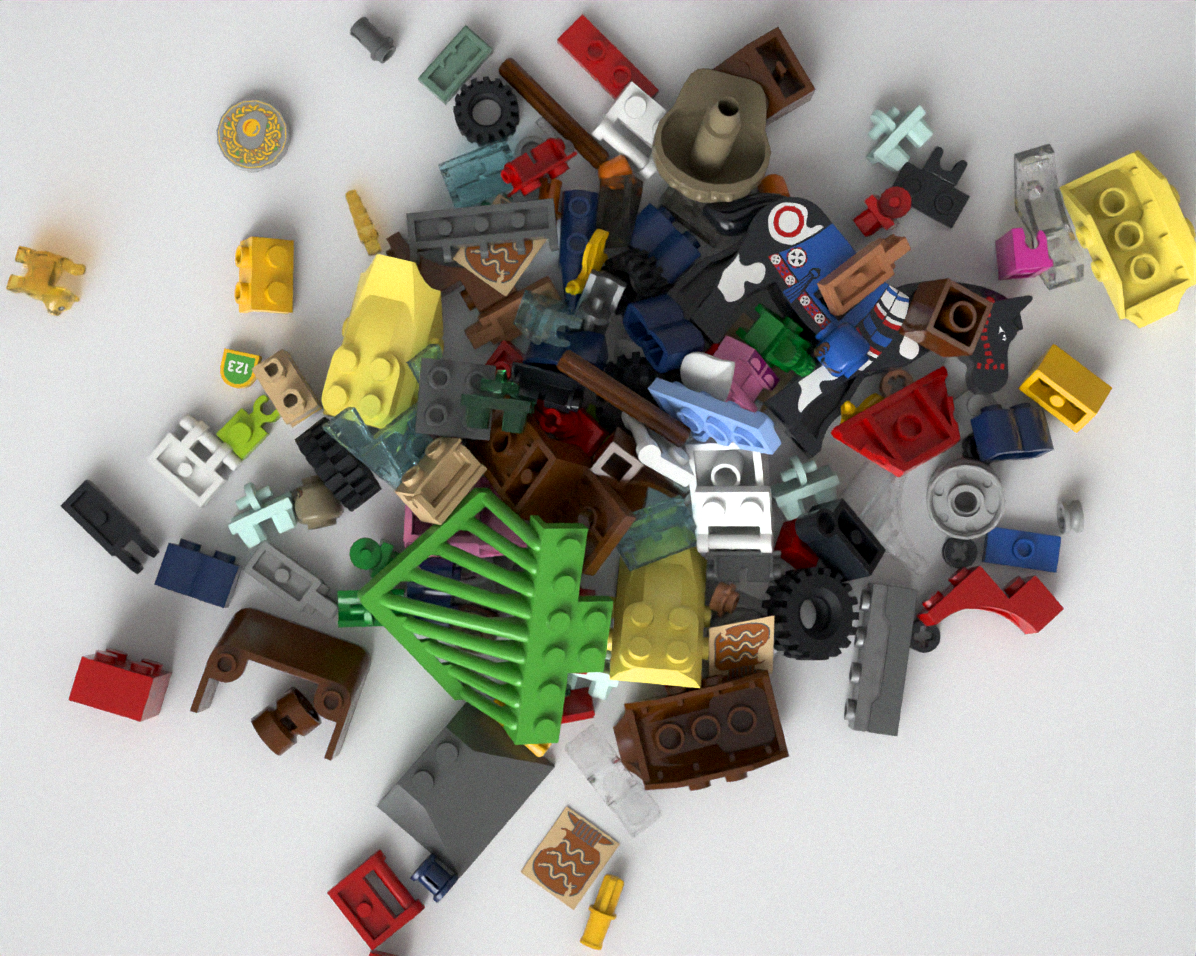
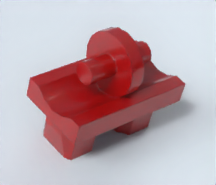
[853,186,912,237]

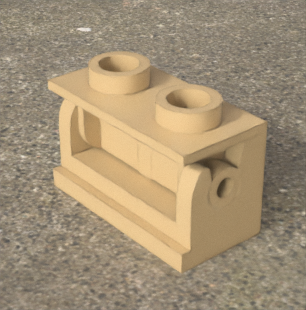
[394,437,487,525]

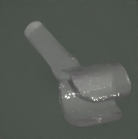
[536,117,575,153]

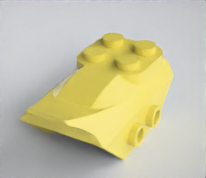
[1059,150,1196,329]
[322,254,444,434]
[607,523,711,688]

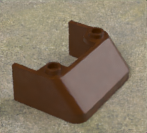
[190,608,371,761]

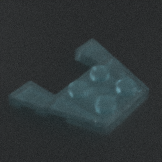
[322,344,464,490]

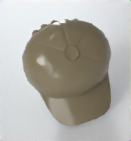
[652,68,771,203]

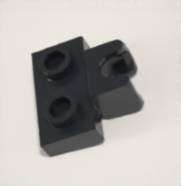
[892,146,970,229]

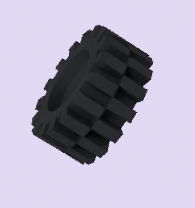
[453,76,520,148]
[600,248,667,318]

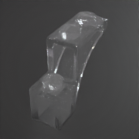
[1014,144,1084,290]

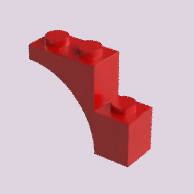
[916,565,1064,634]

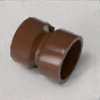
[251,686,322,756]

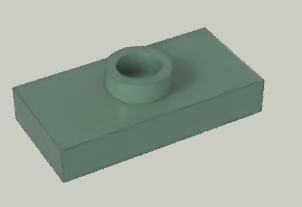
[418,25,493,105]

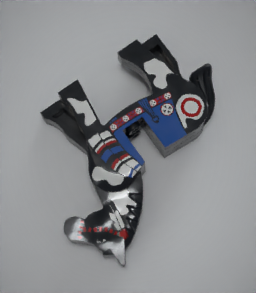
[667,193,1033,459]

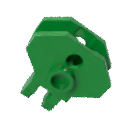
[735,303,816,377]

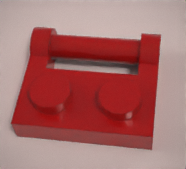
[327,849,425,951]

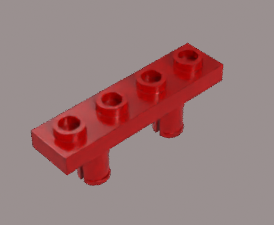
[485,340,609,458]

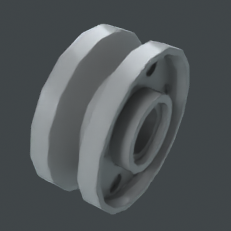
[926,457,1006,540]

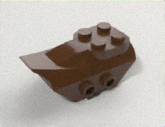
[613,669,789,791]

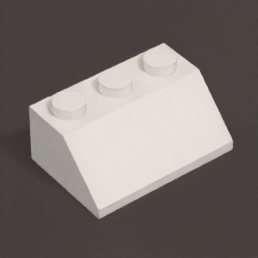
[685,437,775,544]

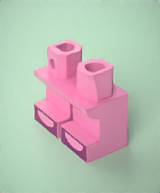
[713,335,780,413]

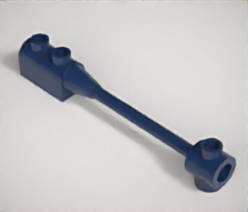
[558,190,599,441]

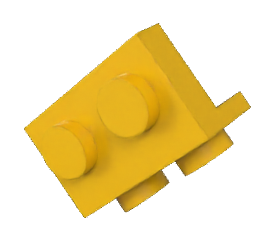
[234,236,294,314]

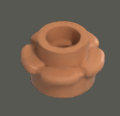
[709,582,740,617]

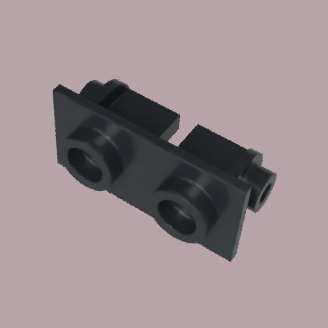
[505,361,585,415]

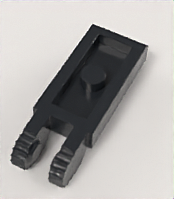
[61,480,160,574]

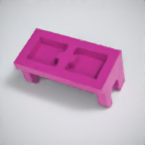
[995,228,1053,280]

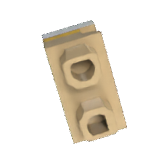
[251,349,324,429]

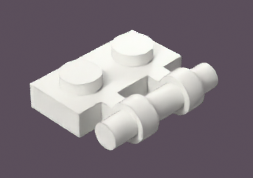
[146,414,244,508]

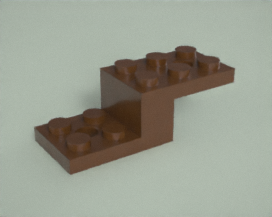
[465,390,636,576]

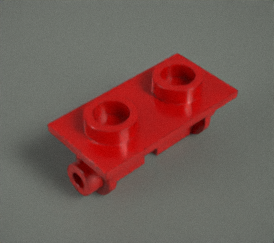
[501,137,577,198]

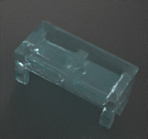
[438,138,514,208]
[513,290,583,347]
[616,495,697,571]

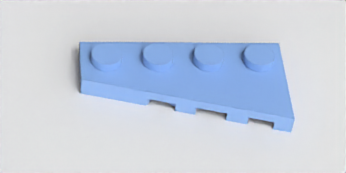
[648,378,782,455]

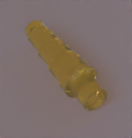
[345,190,382,256]

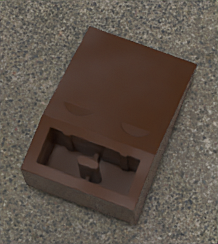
[712,27,816,126]

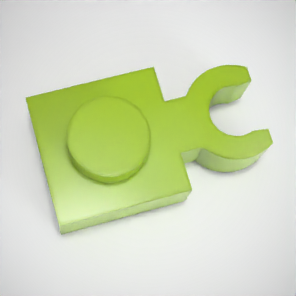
[216,395,281,460]

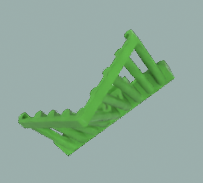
[357,488,614,745]

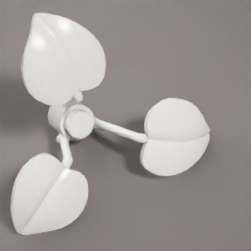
[614,338,735,451]

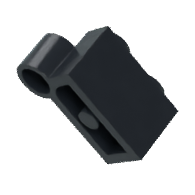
[795,498,886,583]

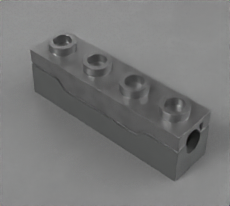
[844,583,918,737]

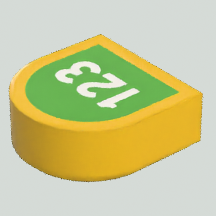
[220,348,262,389]

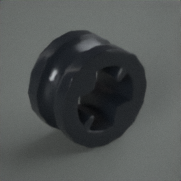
[942,537,978,568]
[910,619,941,653]

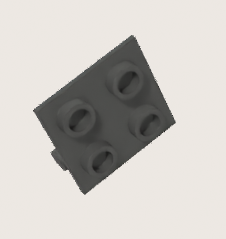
[415,358,496,441]

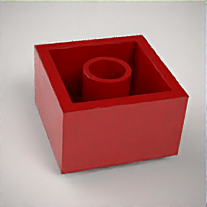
[68,648,172,722]

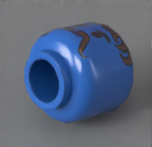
[814,322,870,379]

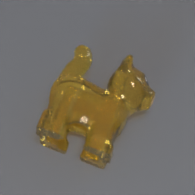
[6,246,86,316]

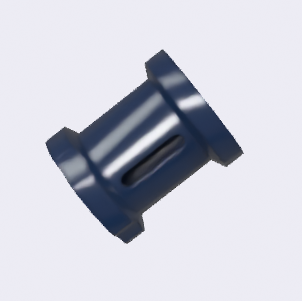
[410,853,459,903]

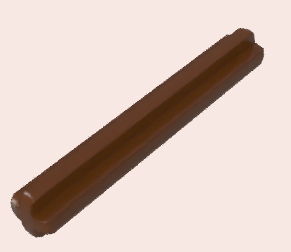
[498,58,609,169]
[557,350,691,447]

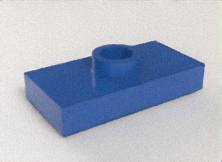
[982,527,1061,573]

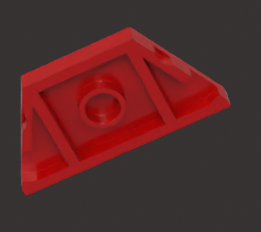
[830,365,961,478]

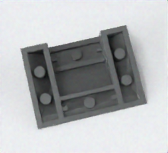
[377,702,555,878]

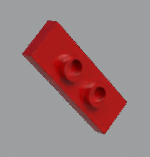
[557,14,659,100]

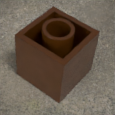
[898,278,994,357]

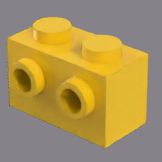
[1018,343,1112,433]

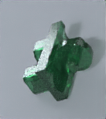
[461,370,535,434]

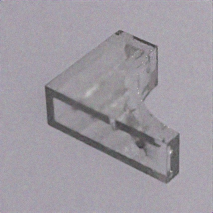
[837,458,931,576]

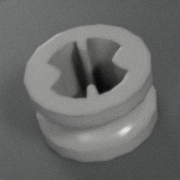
[1057,500,1084,534]

